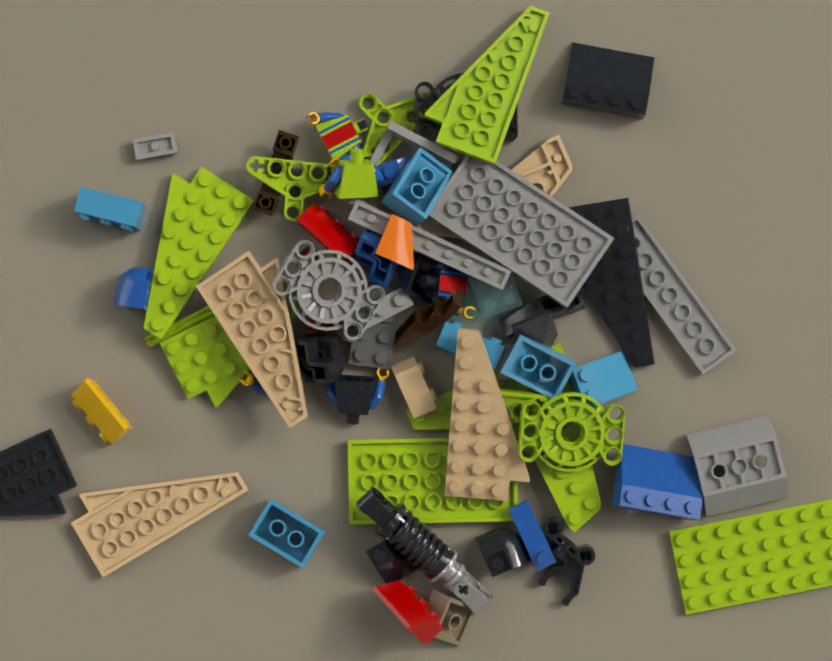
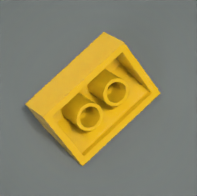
[71,378,133,444]

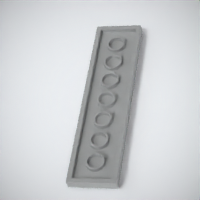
[632,215,737,375]

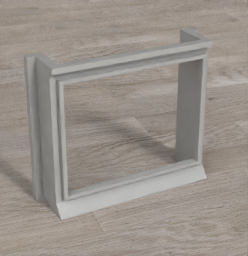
[349,121,458,213]

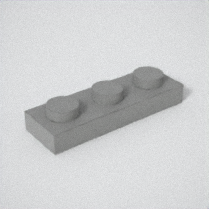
[353,288,414,333]

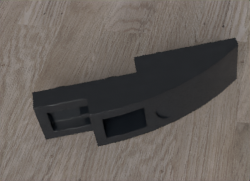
[499,292,586,338]

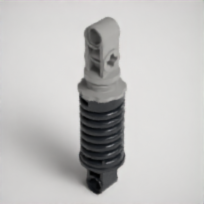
[357,487,494,614]

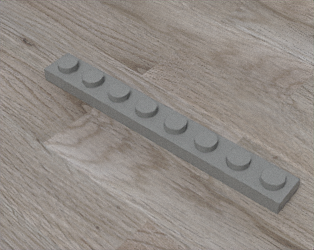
[348,200,511,291]

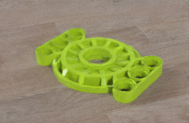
[517,392,626,472]

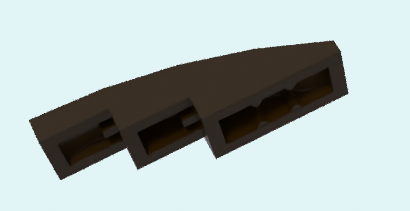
[394,289,463,348]

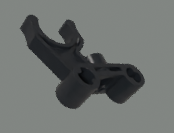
[539,517,595,606]

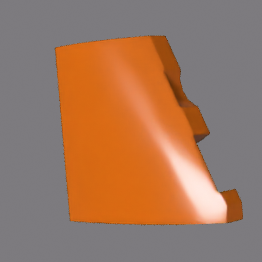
[375,214,414,270]

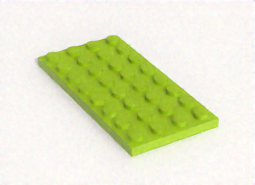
[348,438,518,525]
[668,499,832,615]

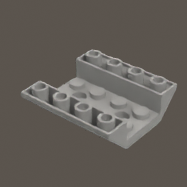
[686,415,788,517]

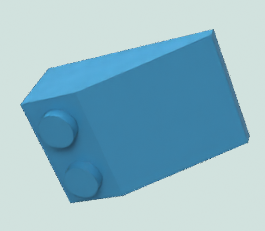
[382,147,453,227]
[500,334,577,401]
[568,351,638,407]

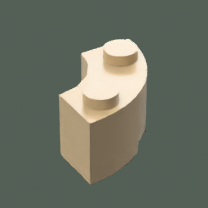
[391,356,437,418]

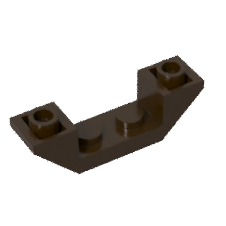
[252,130,299,216]

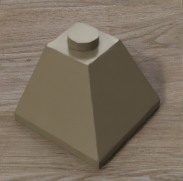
[427,589,474,646]

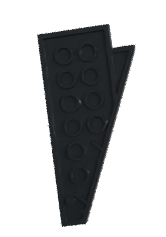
[568,198,655,367]
[0,428,78,516]

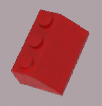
[296,203,360,263]
[372,580,444,645]

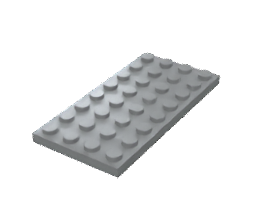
[428,156,614,308]

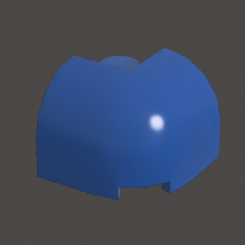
[355,229,397,288]
[114,267,154,310]

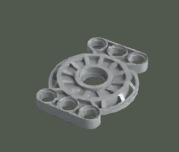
[271,240,385,341]

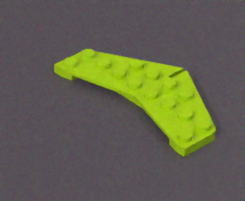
[499,386,601,533]

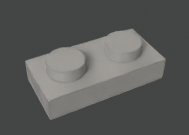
[132,132,178,161]

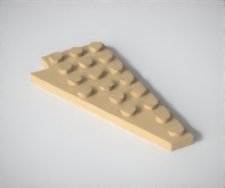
[196,251,308,428]
[445,328,530,501]
[71,472,249,577]

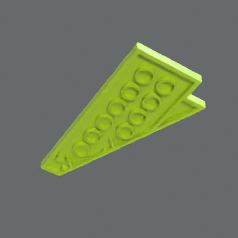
[423,5,550,165]
[144,167,254,341]
[160,281,320,408]

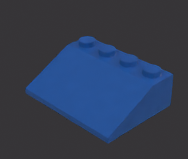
[611,444,703,521]

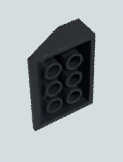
[561,42,655,119]

